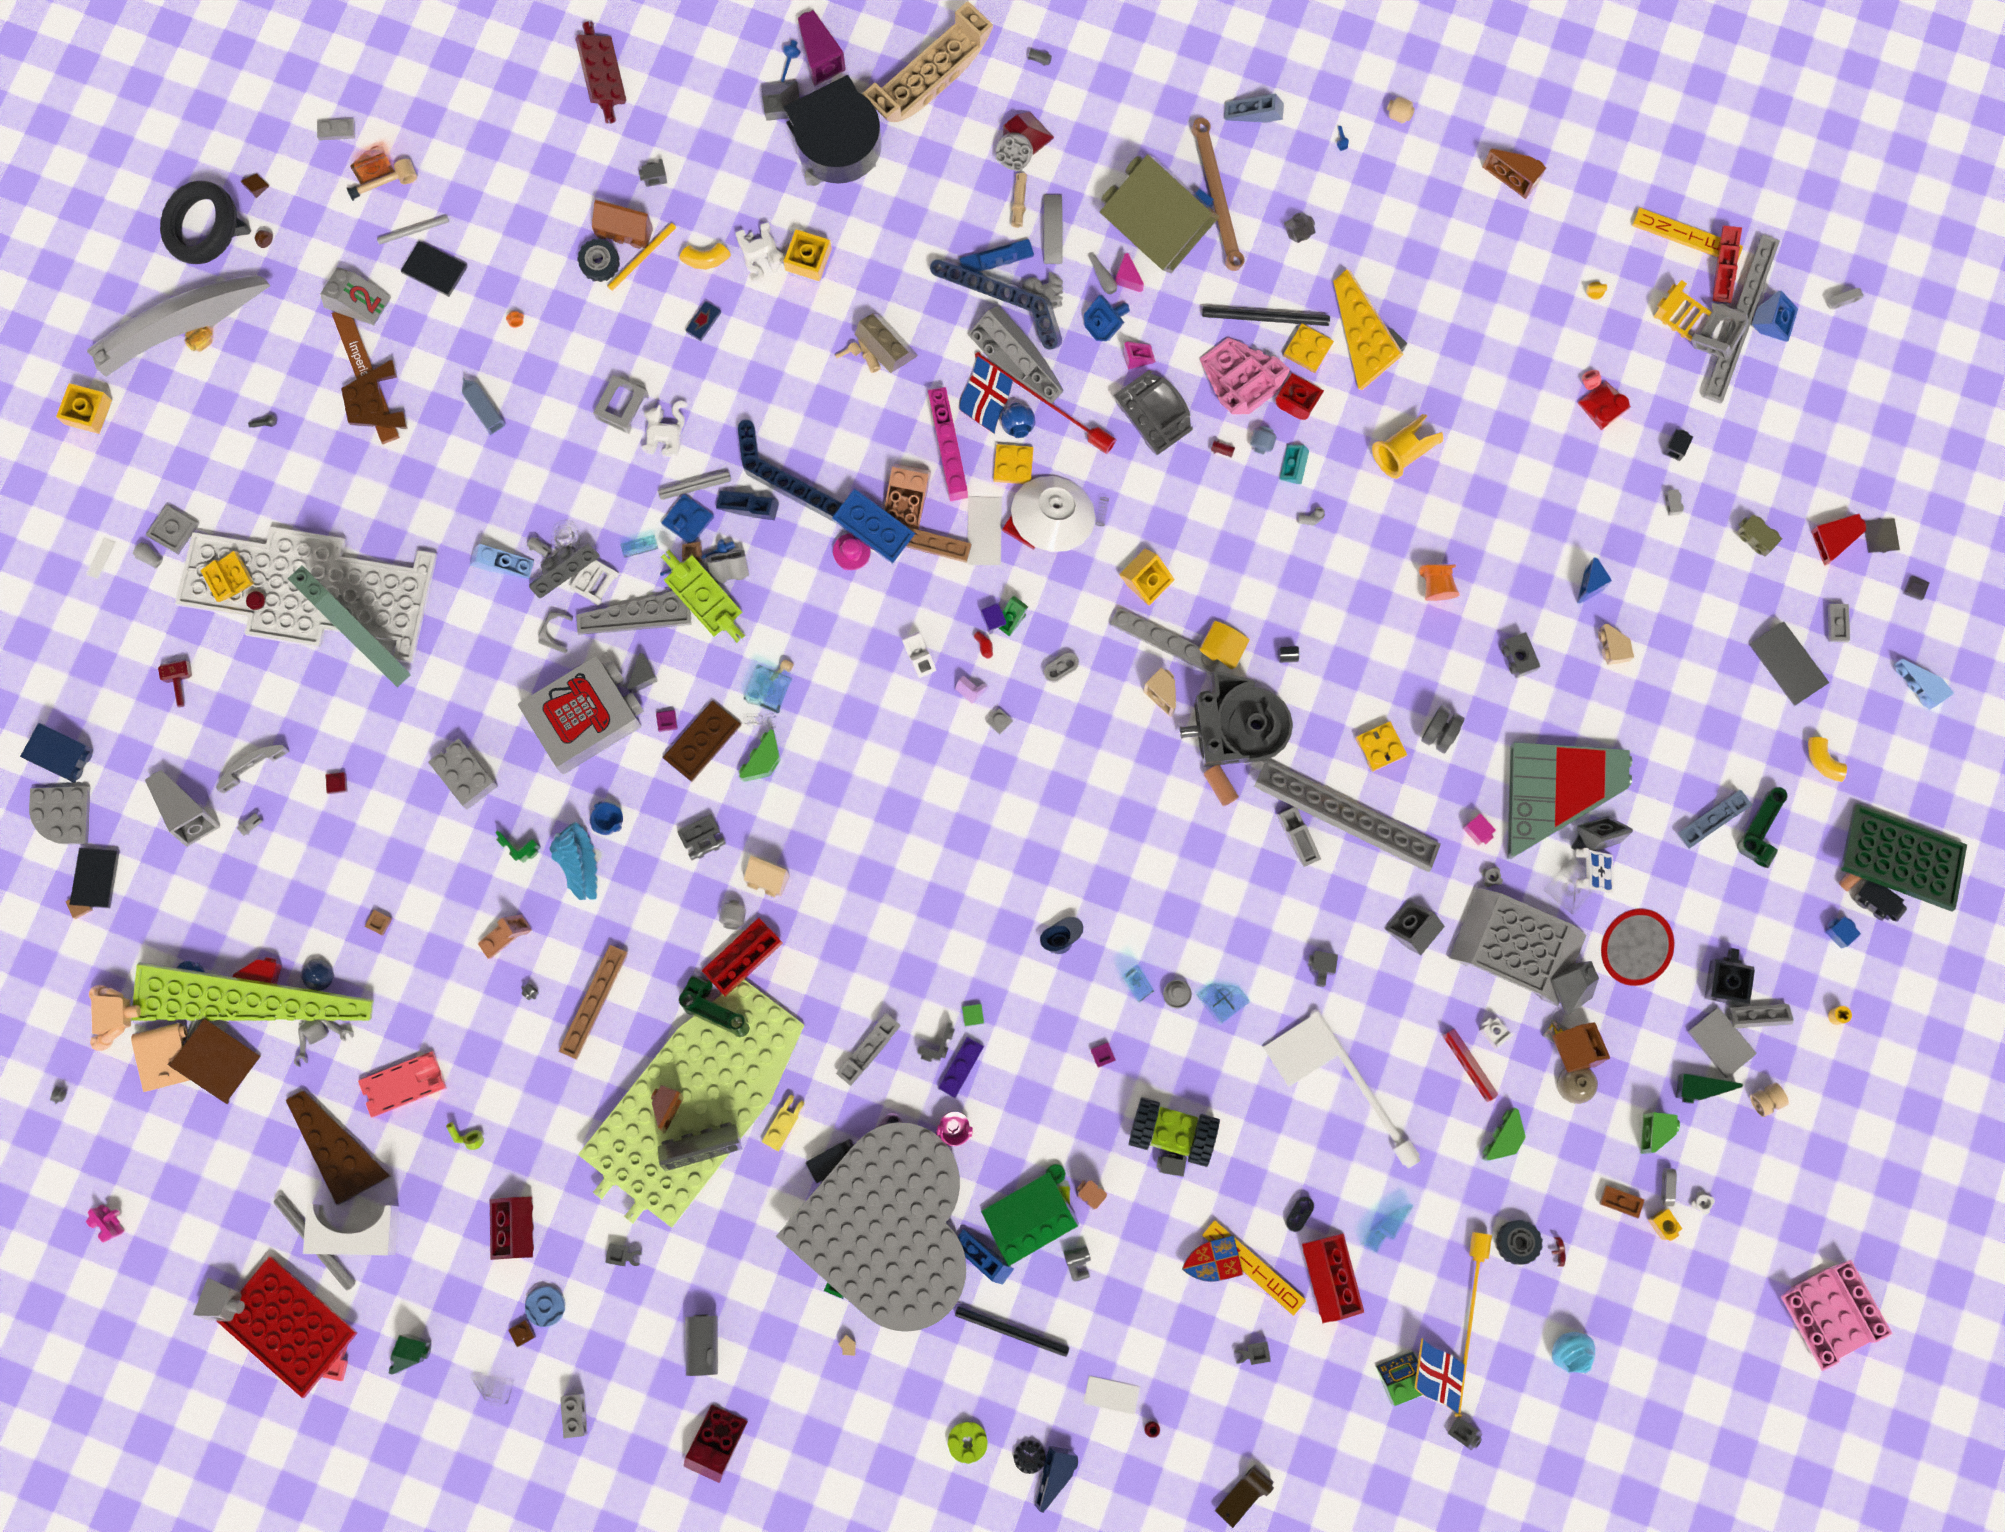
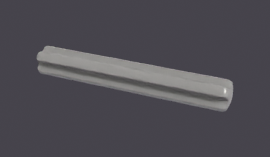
[658,471,731,500]

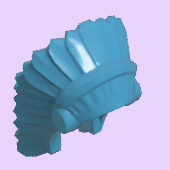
[549,822,598,900]

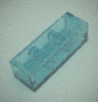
[620,535,659,558]

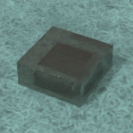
[1903,575,1930,601]

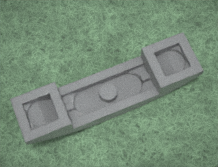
[1044,195,1063,264]
[216,745,290,794]
[836,1013,901,1086]

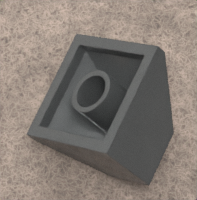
[762,81,800,121]
[1551,961,1599,1015]

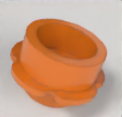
[506,311,524,328]

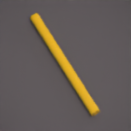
[607,223,676,291]

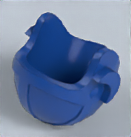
[589,801,623,835]

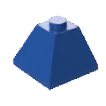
[1752,290,1798,342]

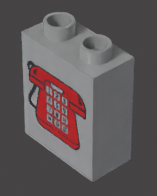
[517,655,644,775]

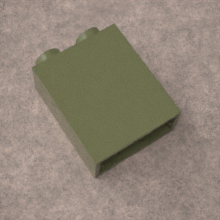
[1100,154,1220,274]

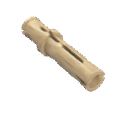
[1011,173,1027,228]

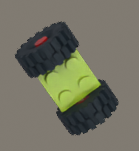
[1128,1097,1220,1167]

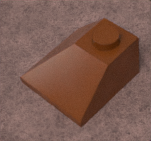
[651,1085,684,1134]

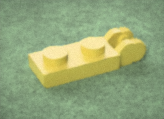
[762,1095,805,1152]

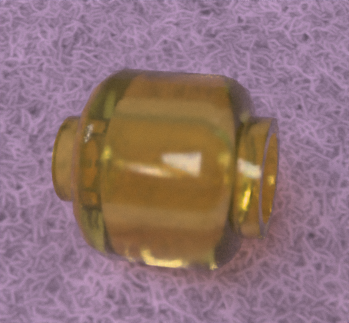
[183,326,213,352]

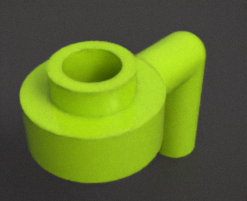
[446,1122,485,1150]

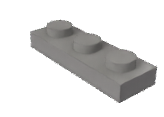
[1729,1004,1794,1028]

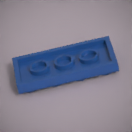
[832,488,915,564]

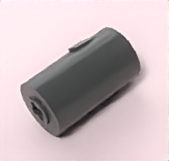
[685,1314,718,1376]

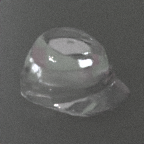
[550,519,582,551]

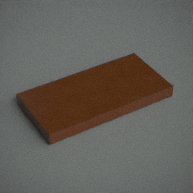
[662,700,742,783]

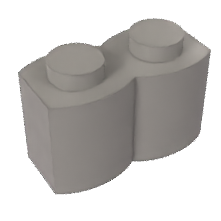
[707,550,749,584]

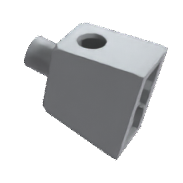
[193,1278,245,1321]

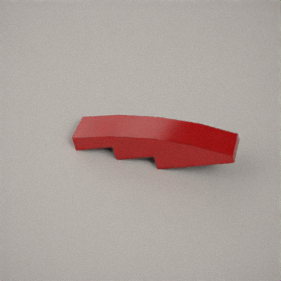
[1712,225,1742,303]

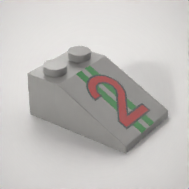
[320,267,391,326]

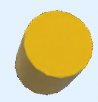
[1828,1006,1852,1025]

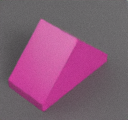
[1116,253,1144,292]
[1123,342,1156,370]

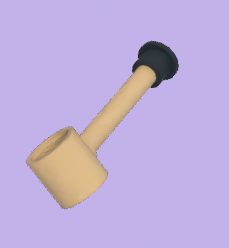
[346,159,417,201]

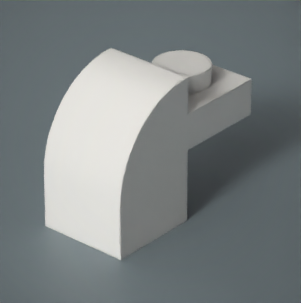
[901,631,937,678]

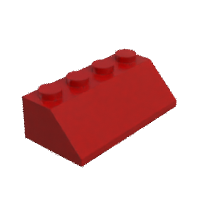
[1302,1233,1365,1324]

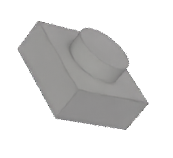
[986,708,1013,735]

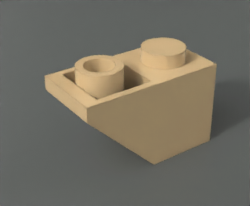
[1598,624,1634,665]

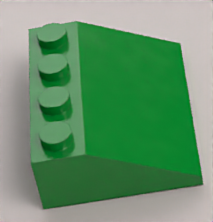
[981,1171,1080,1266]

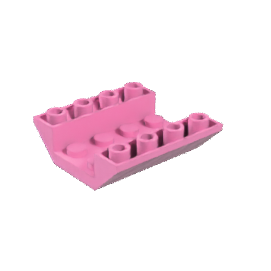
[1781,1260,1893,1371]

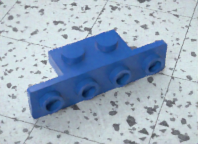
[959,239,1034,272]

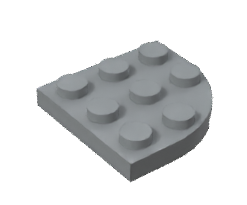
[29,786,90,845]

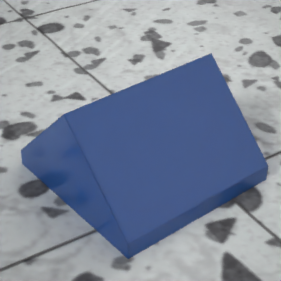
[1577,557,1612,604]

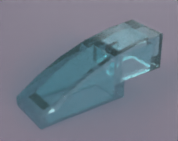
[1360,1203,1414,1253]

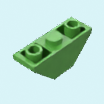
[739,729,781,782]
[1482,1107,1526,1161]

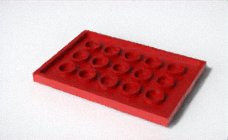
[216,1256,358,1398]

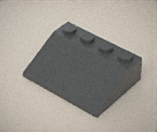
[657,1122,743,1172]

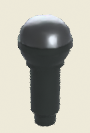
[248,414,277,428]

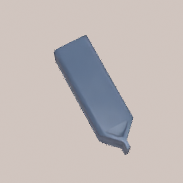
[462,377,505,435]

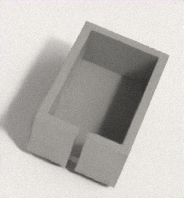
[428,738,498,810]

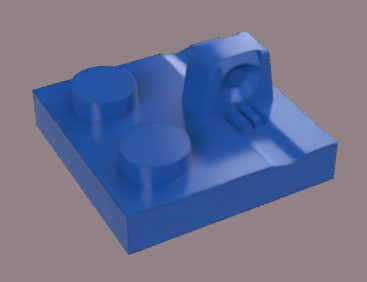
[661,494,714,543]

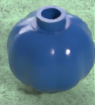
[1001,403,1035,438]

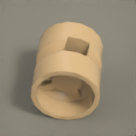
[1750,1082,1789,1117]

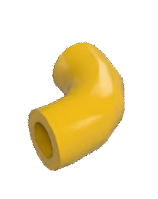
[679,243,731,270]
[1808,737,1847,782]

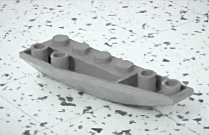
[968,305,1064,404]

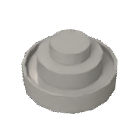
[1163,980,1192,1009]

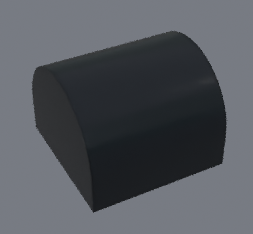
[1278,646,1299,663]

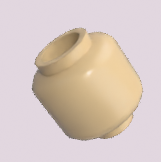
[1387,96,1415,124]

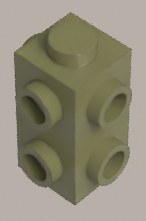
[1736,514,1783,557]

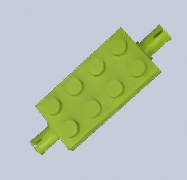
[661,549,746,643]

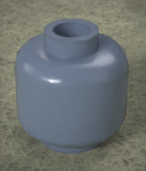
[1250,426,1277,455]

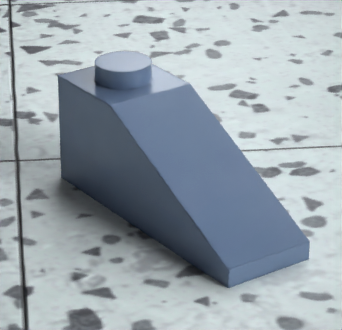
[1224,93,1284,123]

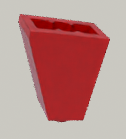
[1811,513,1866,566]

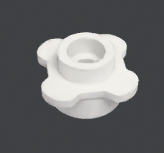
[1691,1191,1715,1215]

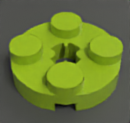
[947,1422,988,1464]

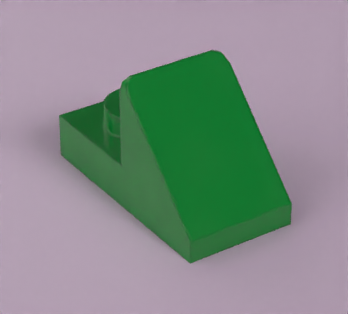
[998,596,1029,637]

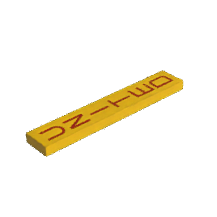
[1632,207,1743,260]
[1202,1220,1306,1316]

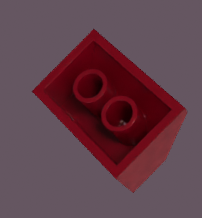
[489,1197,534,1260]

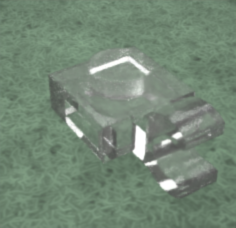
[742,713,776,728]

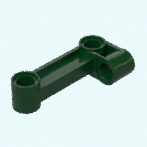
[1737,787,1788,868]
[678,975,750,1037]

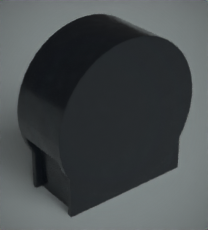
[783,75,882,184]

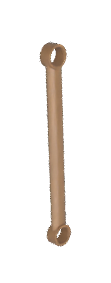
[1191,118,1245,271]

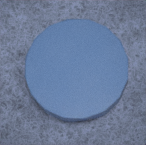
[525,1287,566,1327]

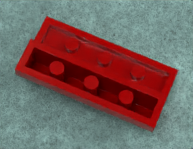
[701,918,783,997]

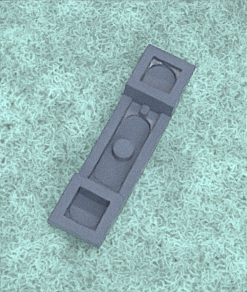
[1677,789,1752,849]

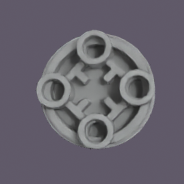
[996,133,1033,171]

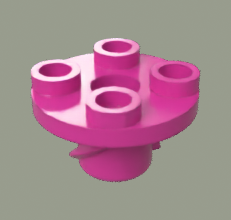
[833,533,871,571]

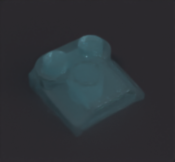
[743,664,792,714]

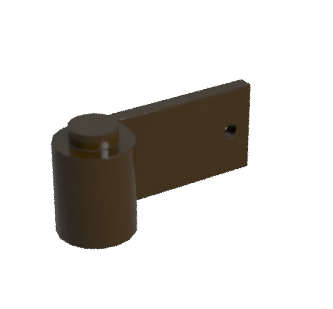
[1214,1464,1274,1528]

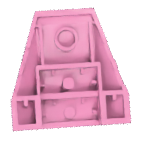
[1200,337,1290,414]

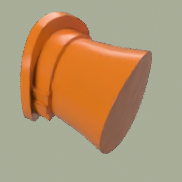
[1419,564,1460,601]

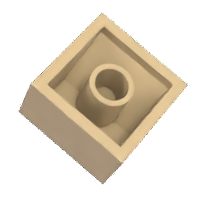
[1143,667,1176,718]
[744,855,790,898]

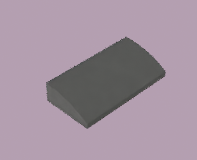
[1749,621,1830,706]

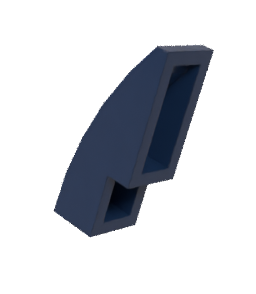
[716,490,779,521]

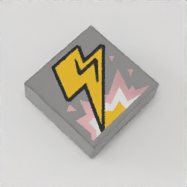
[1542,1019,1568,1045]

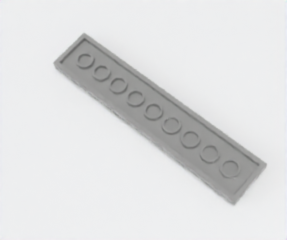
[1254,759,1441,872]

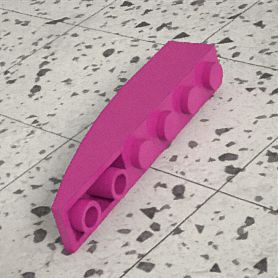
[928,387,968,502]

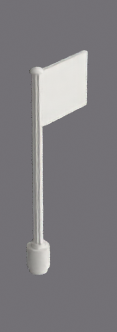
[1263,1009,1421,1169]

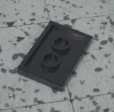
[401,241,468,297]
[69,848,120,909]

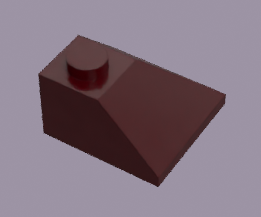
[1003,112,1054,156]

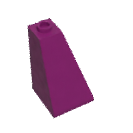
[798,10,846,87]

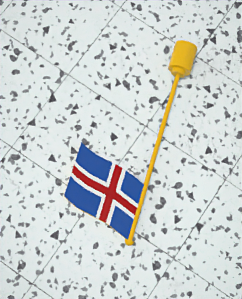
[1415,1232,1492,1418]

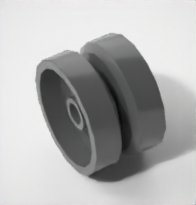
[1421,704,1465,754]

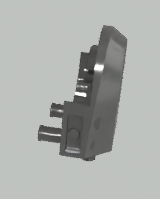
[1179,671,1293,767]

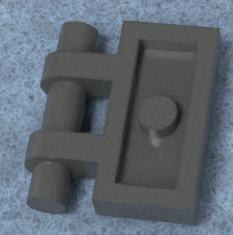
[677,814,726,861]

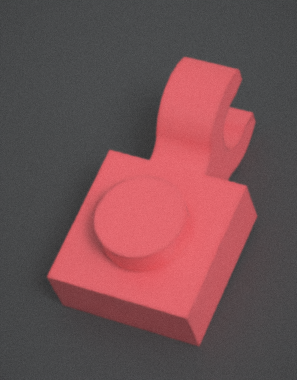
[323,1346,348,1381]

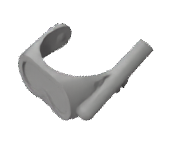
[538,611,573,654]

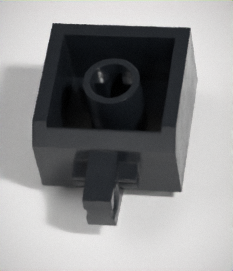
[1704,948,1755,1007]

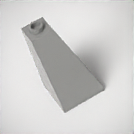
[144,770,220,847]

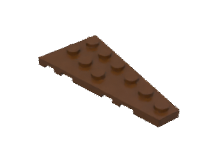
[285,1090,392,1205]

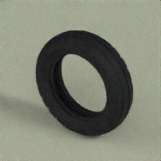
[160,181,237,264]

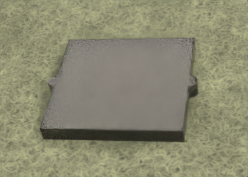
[1865,518,1900,554]

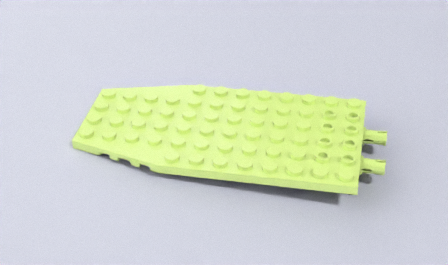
[578,979,804,1228]

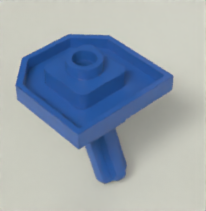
[1084,295,1130,342]

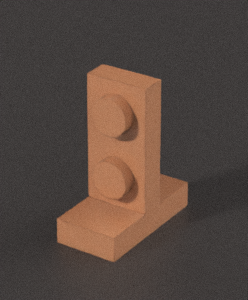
[477,914,532,959]

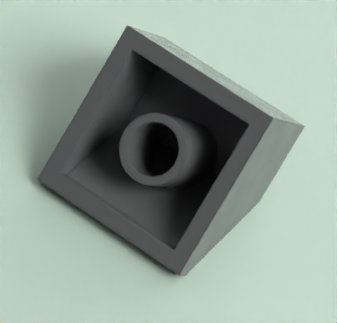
[1385,900,1445,956]

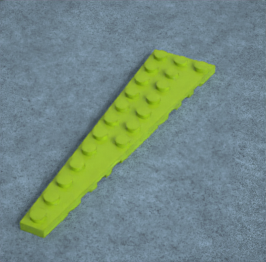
[131,962,374,1021]

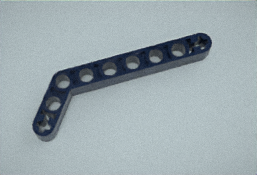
[930,259,1062,350]
[738,420,843,524]

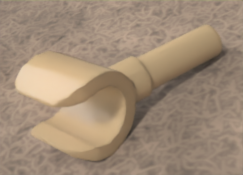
[835,342,862,359]
[770,660,794,681]

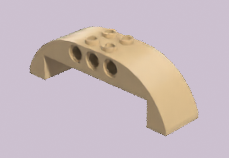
[862,1,993,122]

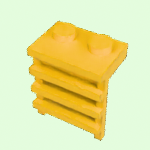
[1653,280,1712,341]

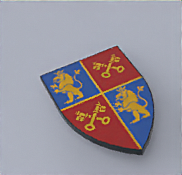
[1181,1235,1243,1282]

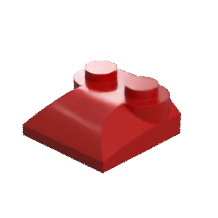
[1275,373,1324,420]
[1577,381,1631,431]

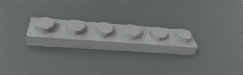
[1110,607,1219,675]

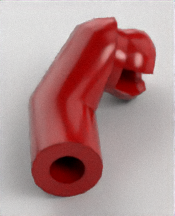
[974,631,993,659]

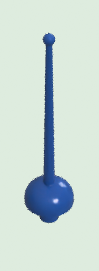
[781,40,801,82]
[660,539,736,576]

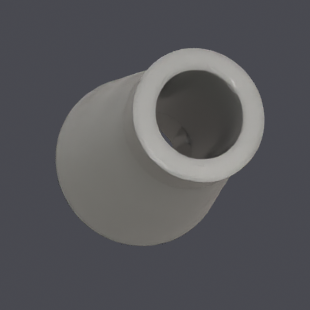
[132,542,163,569]

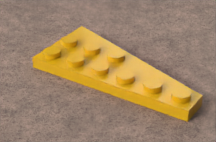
[1333,269,1404,390]

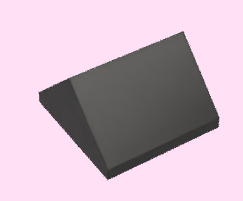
[1577,816,1633,851]

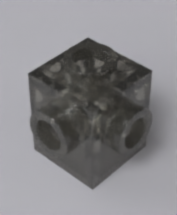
[1284,212,1316,243]

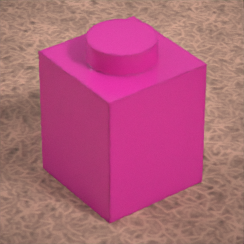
[1463,813,1496,846]

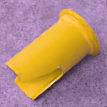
[1372,414,1444,479]

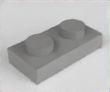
[317,119,355,141]
[1827,604,1850,643]

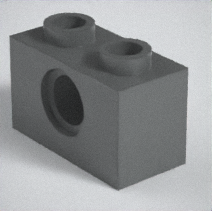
[1501,632,1541,679]

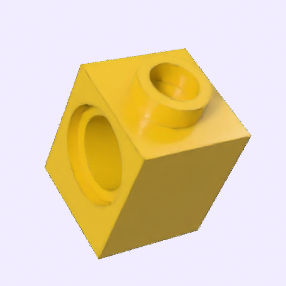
[1648,1209,1683,1241]

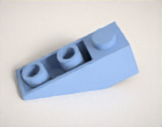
[470,544,534,579]
[1894,659,1954,710]

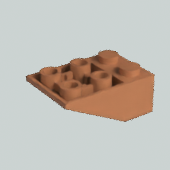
[884,464,931,529]

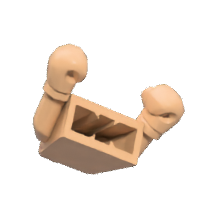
[89,985,141,1051]

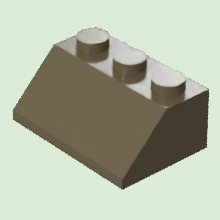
[854,313,918,374]

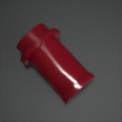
[1210,439,1235,458]
[1144,1421,1160,1438]

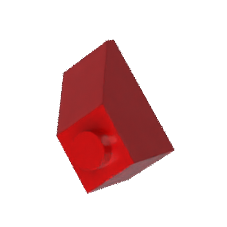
[232,957,282,984]

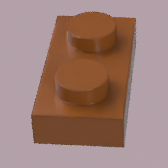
[1599,1185,1645,1219]

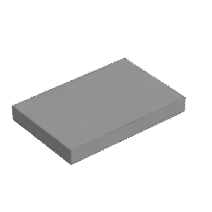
[1687,1007,1757,1078]

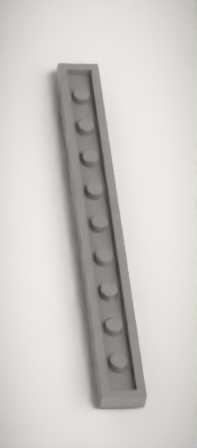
[1703,234,1780,404]

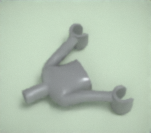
[294,1020,354,1067]

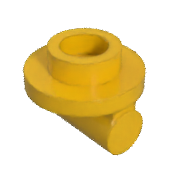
[1586,282,1607,300]

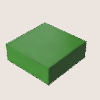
[962,1004,984,1027]

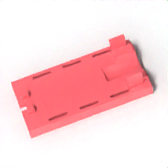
[358,1051,447,1118]

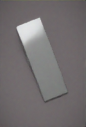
[1276,806,1321,867]

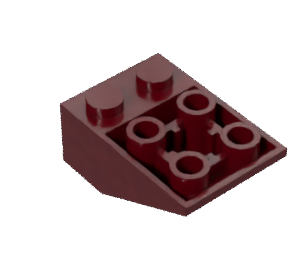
[683,1404,748,1483]

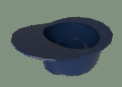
[1040,917,1084,954]

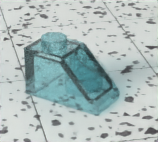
[1196,983,1251,1025]

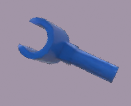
[1337,126,1349,151]

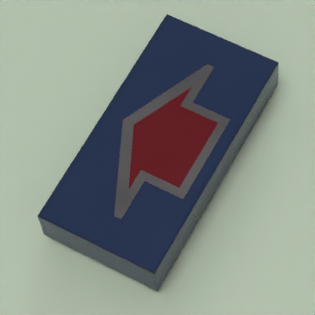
[685,301,722,341]

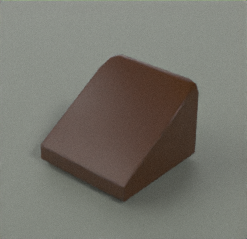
[240,173,270,198]

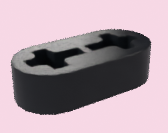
[1285,1197,1314,1232]

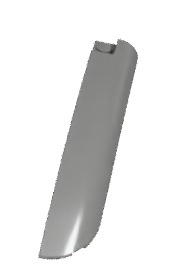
[87,275,270,377]

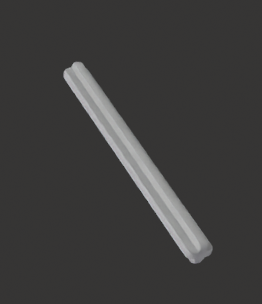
[273,1196,355,1291]

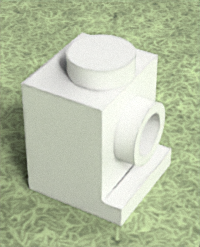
[1480,1017,1513,1049]

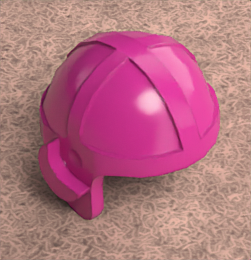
[936,1112,973,1147]

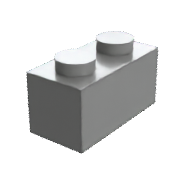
[1664,489,1684,516]

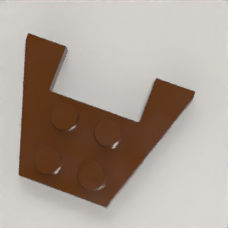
[341,359,408,429]

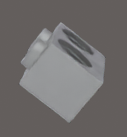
[560,1393,588,1439]

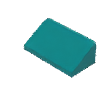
[1279,445,1309,484]

